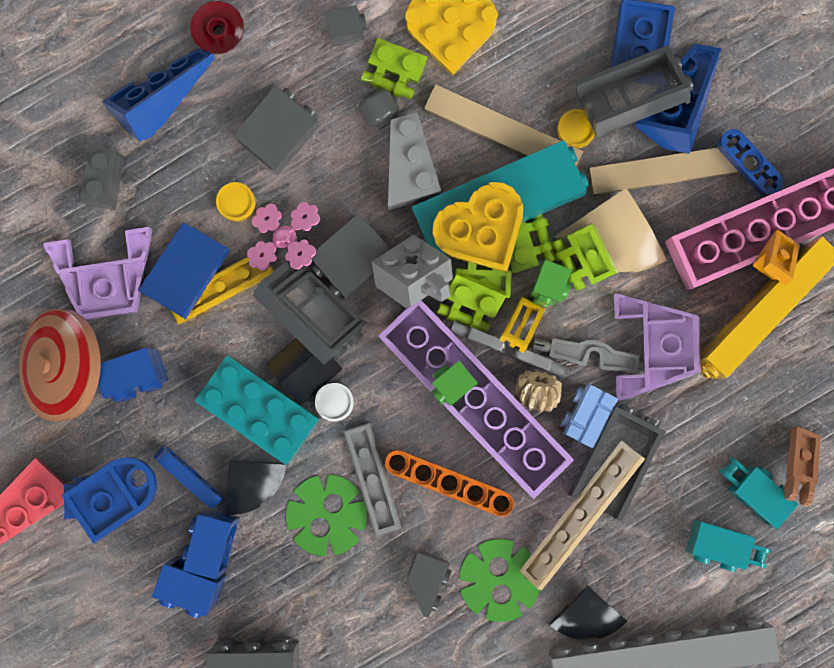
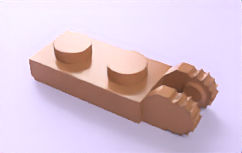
[784,426,821,507]

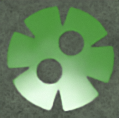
[286,474,367,557]
[459,539,540,622]

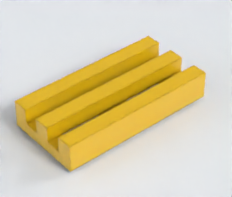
[499,296,545,353]

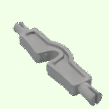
[450,321,568,378]
[532,338,645,374]

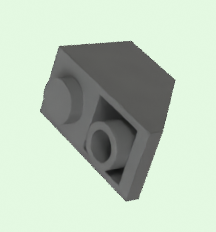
[407,549,452,618]

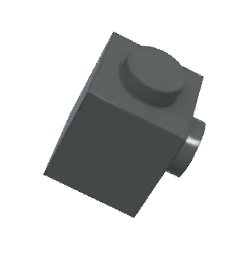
[325,5,368,47]

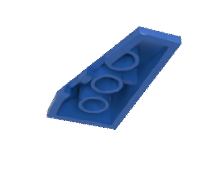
[636,44,721,154]
[102,48,215,142]

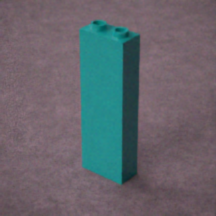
[412,140,589,256]

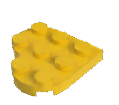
[405,0,498,76]
[433,182,523,272]

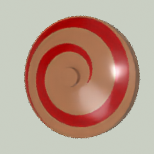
[19,309,100,421]

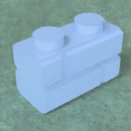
[560,384,618,449]

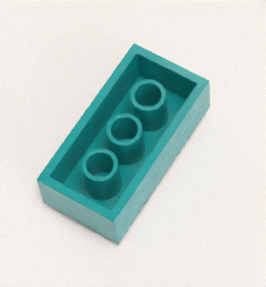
[195,355,321,465]

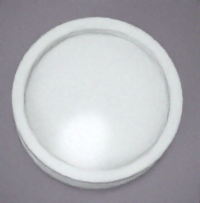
[315,383,354,421]

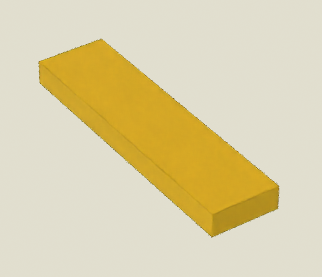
[171,257,274,325]

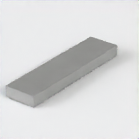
[344,423,402,537]

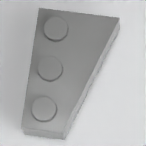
[388,112,441,212]

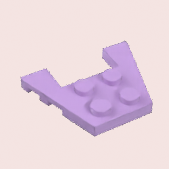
[43,227,152,320]
[614,294,702,401]

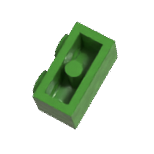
[528,260,572,308]
[431,361,478,406]

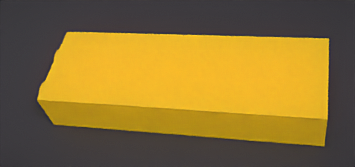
[700,236,834,379]

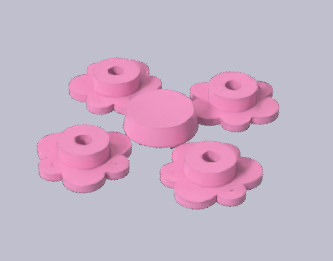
[247,202,320,271]

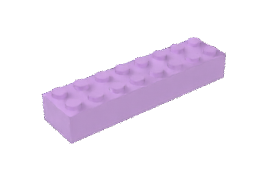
[378,300,574,499]

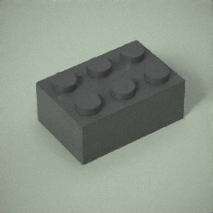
[206,637,299,668]

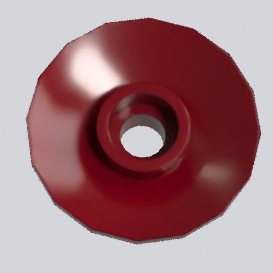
[190,1,244,54]

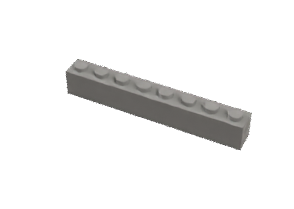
[548,619,780,668]

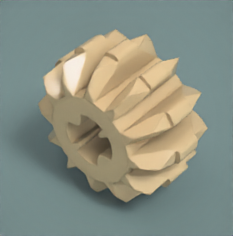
[515,370,562,413]

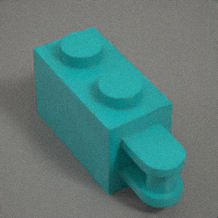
[718,457,799,530]
[686,519,771,572]

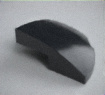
[226,460,287,515]
[549,585,628,639]

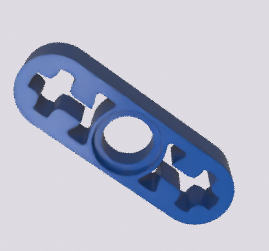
[718,129,783,197]
[154,445,223,509]

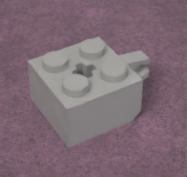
[372,235,453,309]

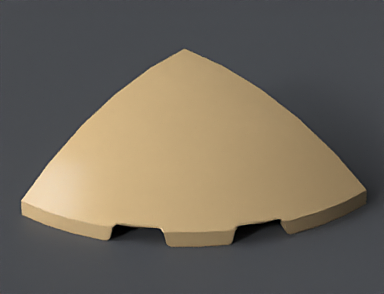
[554,188,666,273]

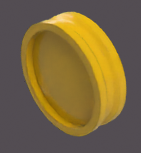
[557,109,595,149]
[216,182,256,222]

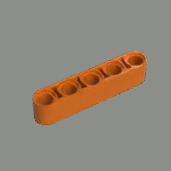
[385,449,514,517]

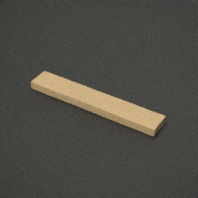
[424,84,583,166]
[588,145,754,196]
[520,440,645,590]

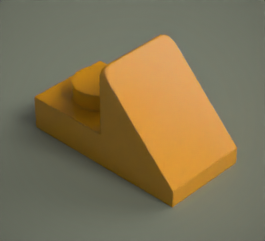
[753,229,800,285]

